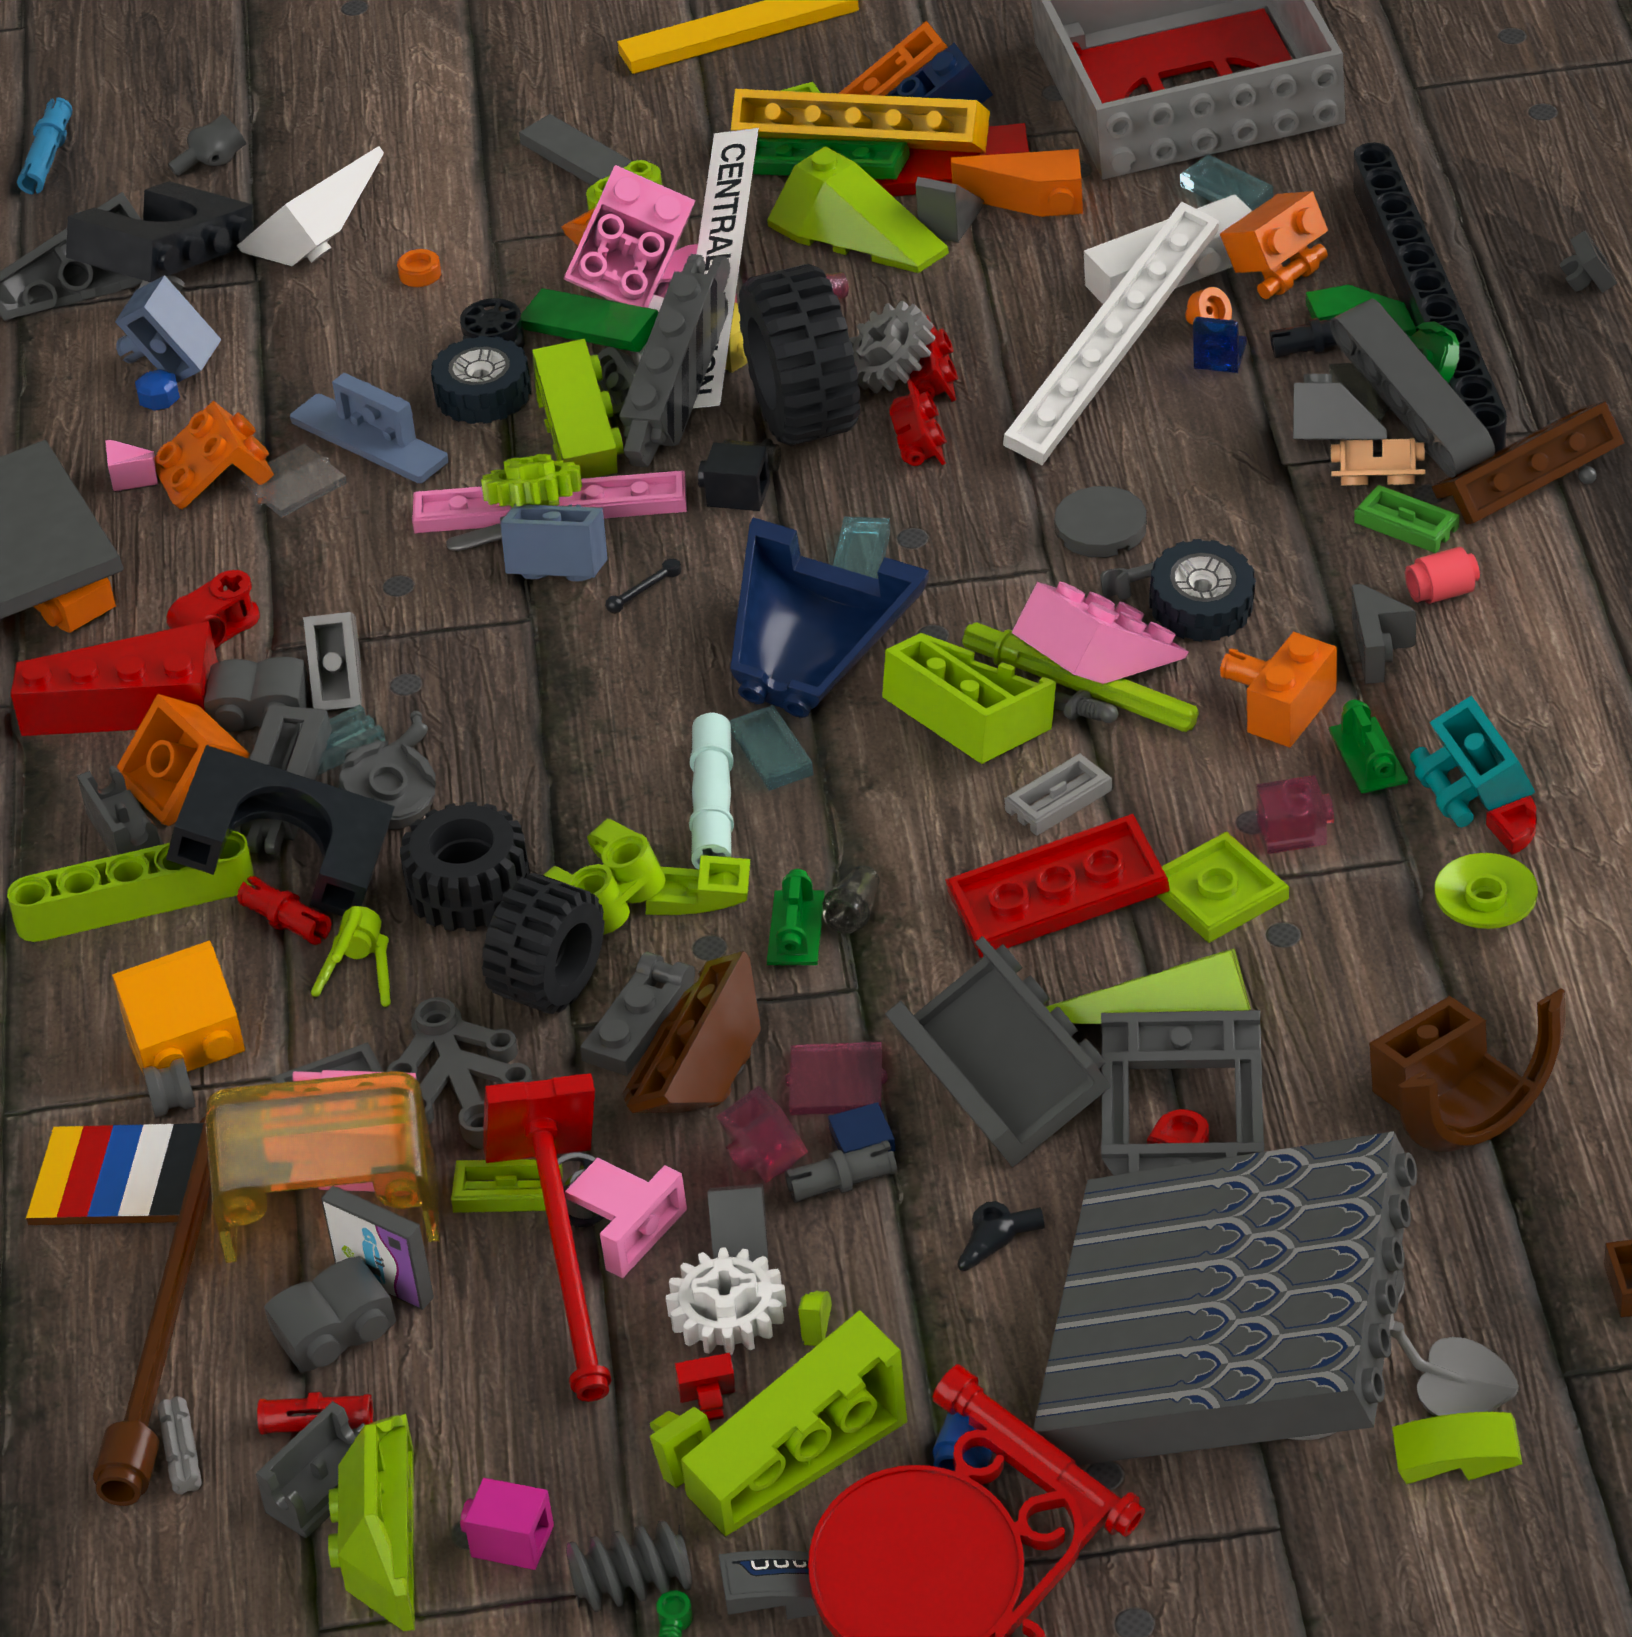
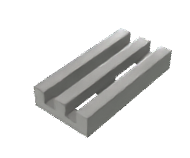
[1004,753,1112,836]

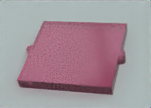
[785,1042,887,1115]

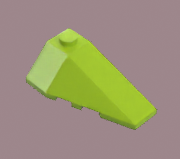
[767,146,949,273]

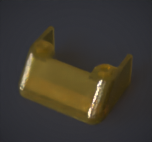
[205,1071,439,1263]

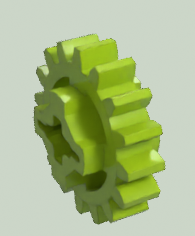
[481,454,582,507]

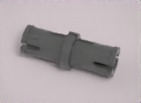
[785,1140,897,1203]

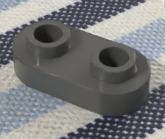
[598,347,637,416]

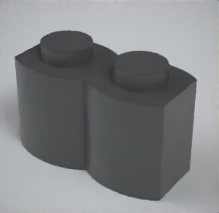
[204,657,310,732]
[264,1256,396,1372]

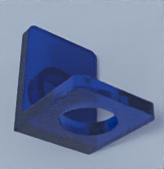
[1193,317,1247,373]

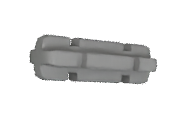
[157,1396,202,1495]

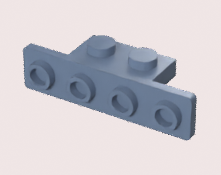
[290,373,449,484]

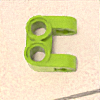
[543,819,666,935]

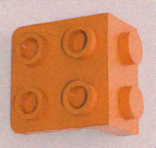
[154,400,274,509]

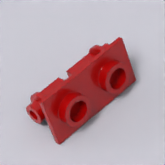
[910,316,958,402]
[889,379,947,466]

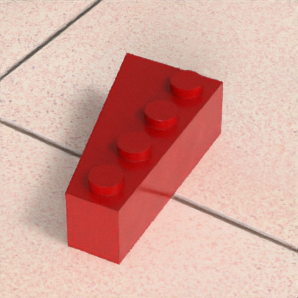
[11,621,218,736]

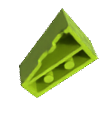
[532,339,624,479]
[882,633,1056,764]

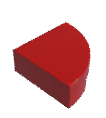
[1486,795,1537,855]

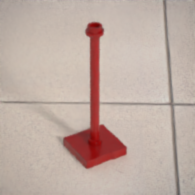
[483,1073,612,1402]

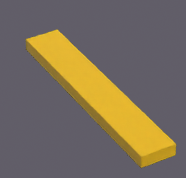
[617,0,859,74]

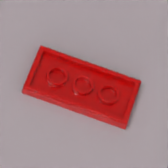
[873,123,1029,196]
[945,814,1170,958]

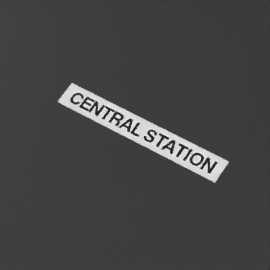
[693,128,759,409]

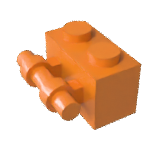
[1220,191,1328,299]

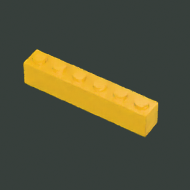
[731,89,990,153]

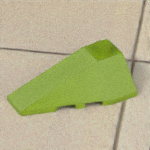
[1046,948,1251,1024]

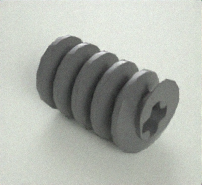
[566,1520,692,1612]

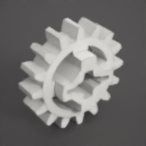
[666,1247,787,1355]

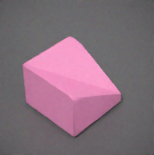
[105,440,158,491]

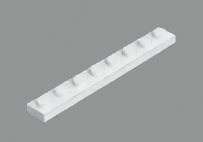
[1003,202,1220,465]

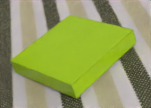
[1157,831,1289,943]

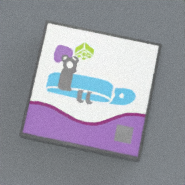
[321,1186,434,1310]

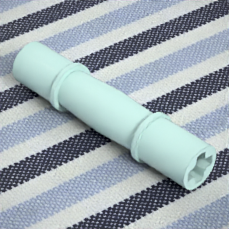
[689,713,734,869]

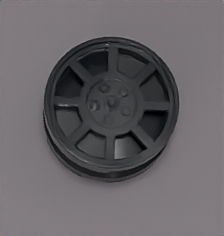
[460,298,525,349]

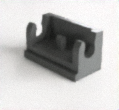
[77,766,164,856]
[256,1401,365,1538]

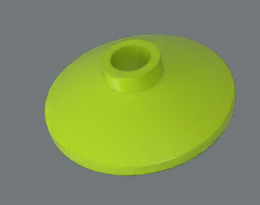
[1435,853,1538,929]

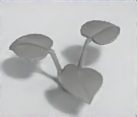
[1288,1270,1519,1440]

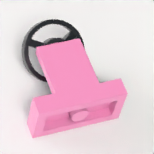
[558,1152,687,1278]

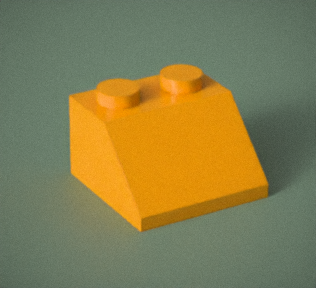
[112,940,245,1075]

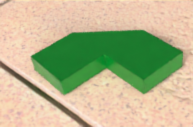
[1306,284,1416,337]

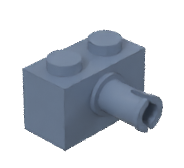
[115,275,221,383]
[500,504,608,581]

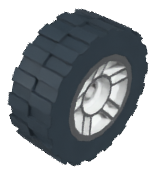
[431,336,532,424]
[1149,539,1256,642]

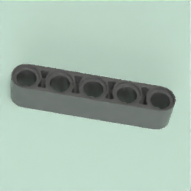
[1330,298,1495,478]

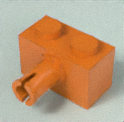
[1220,631,1337,748]

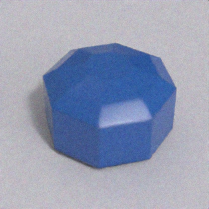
[135,369,180,411]

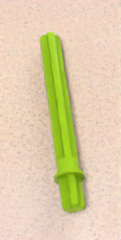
[962,622,1199,732]

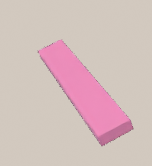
[412,471,687,533]

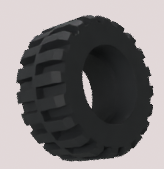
[738,264,860,446]

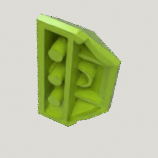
[328,1414,415,1631]

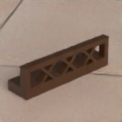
[1431,401,1625,525]

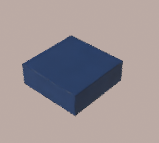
[828,1102,896,1154]

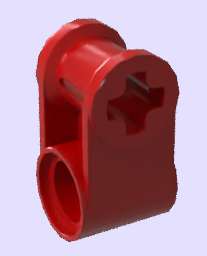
[166,570,260,649]

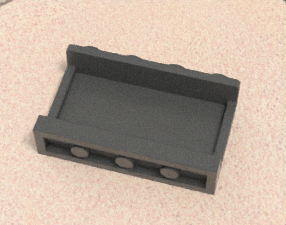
[885,936,1111,1168]

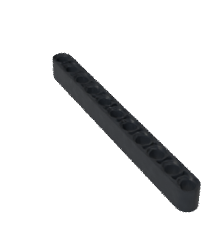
[1353,142,1507,452]

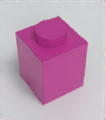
[460,1477,554,1570]

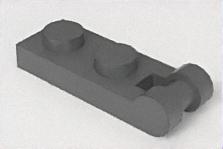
[580,951,695,1076]

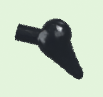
[957,1201,1045,1271]

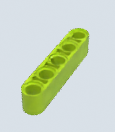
[7,831,255,942]

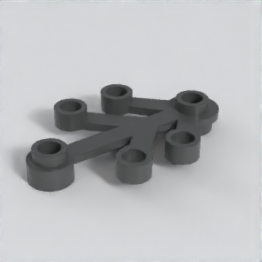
[386,997,533,1149]

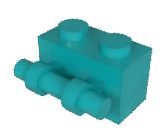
[1410,695,1536,827]

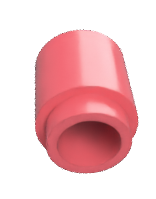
[1405,546,1480,604]

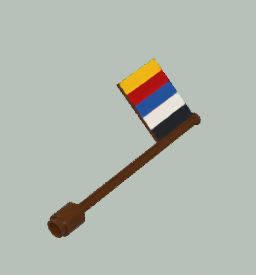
[26,1113,231,1506]

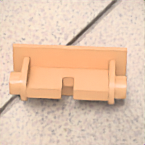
[1331,438,1425,486]

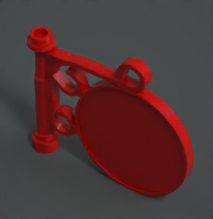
[808,1364,1145,1637]

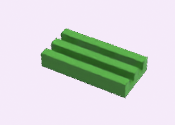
[1354,485,1460,553]

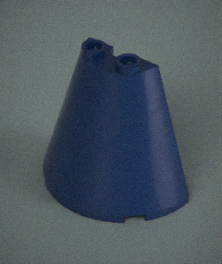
[730,517,929,718]

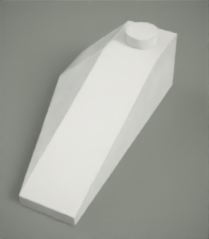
[237,146,384,266]

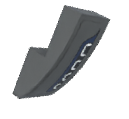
[718,1550,819,1620]

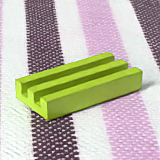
[451,1159,563,1213]

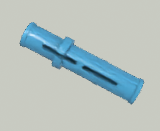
[17,98,73,194]

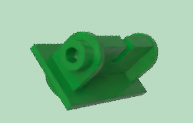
[1329,699,1408,794]
[767,869,825,965]

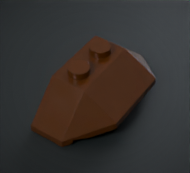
[622,951,761,1113]

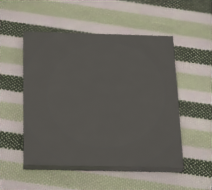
[0,439,124,619]

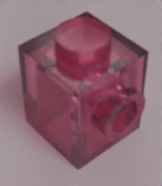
[1256,775,1334,854]
[716,1086,808,1183]

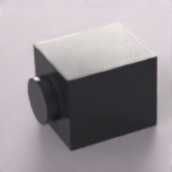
[698,442,770,511]

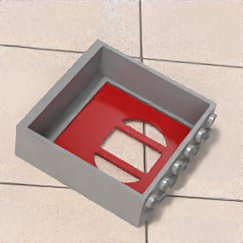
[1031,0,1345,180]

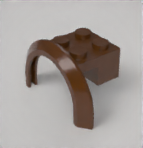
[1369,988,1566,1152]

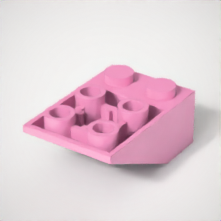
[564,165,695,308]
[1011,581,1188,684]

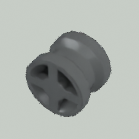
[142,1058,196,1118]

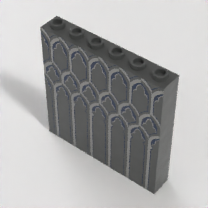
[1033,1131,1417,1466]

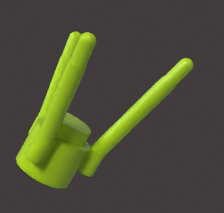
[311,906,391,1007]

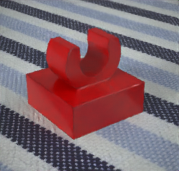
[675,1352,735,1421]

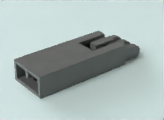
[233,705,332,855]

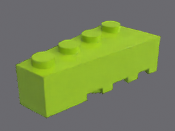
[681,1310,907,1537]

